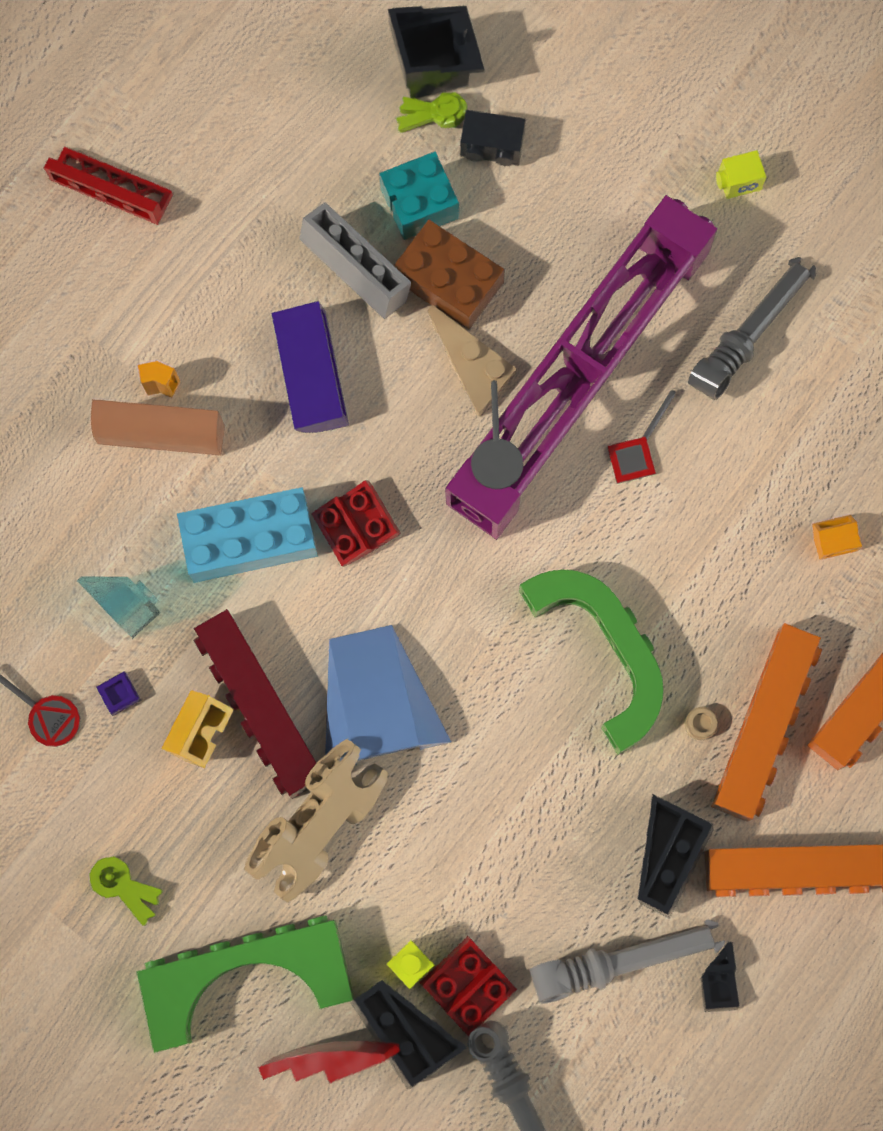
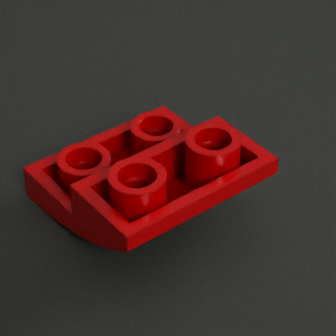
[311,480,401,567]
[419,936,517,1037]

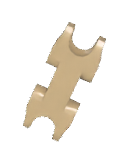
[244,739,388,903]

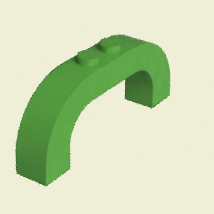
[519,570,663,755]

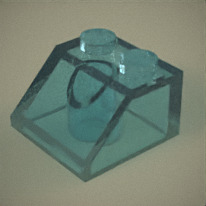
[77,576,161,639]

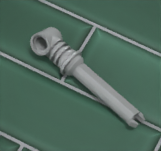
[530,919,725,1004]

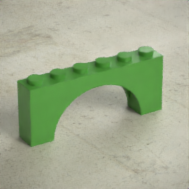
[137,915,355,1053]

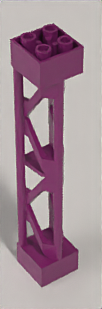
[445,195,718,540]

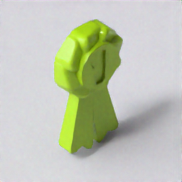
[396,92,467,133]
[89,856,163,926]

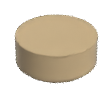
[685,707,719,741]

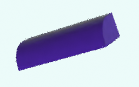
[271,301,349,433]

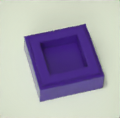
[96,671,141,716]

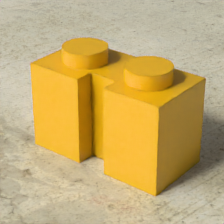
[161,690,234,769]

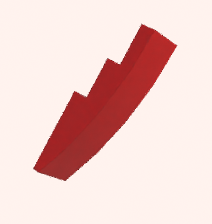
[258,1041,400,1084]

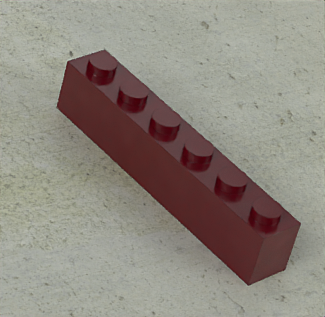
[193,609,316,799]

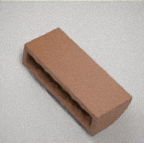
[91,399,225,456]

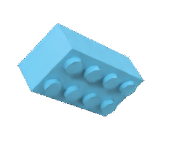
[177,487,318,583]

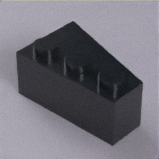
[638,794,714,919]
[351,980,468,1089]

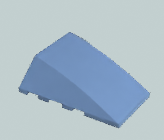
[325,625,452,765]

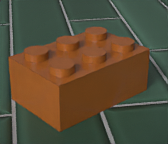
[394,220,505,330]

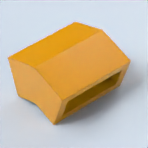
[138,361,181,398]
[812,515,862,560]

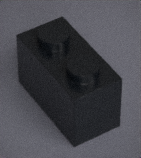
[460,110,526,166]

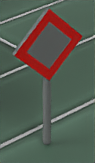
[607,390,676,484]

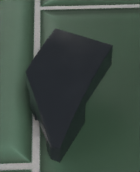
[701,942,739,1012]

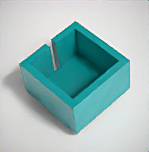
[379,151,459,241]

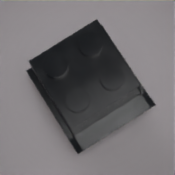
[388,6,485,99]

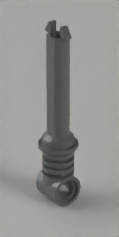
[688,257,816,400]
[467,1020,546,1131]

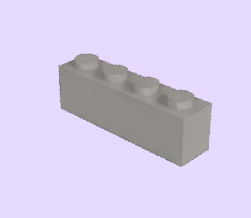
[299,202,411,319]

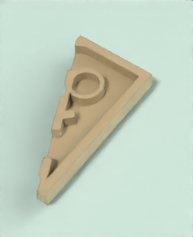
[427,305,517,417]

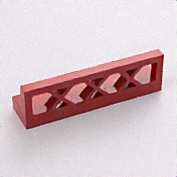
[43,146,174,225]

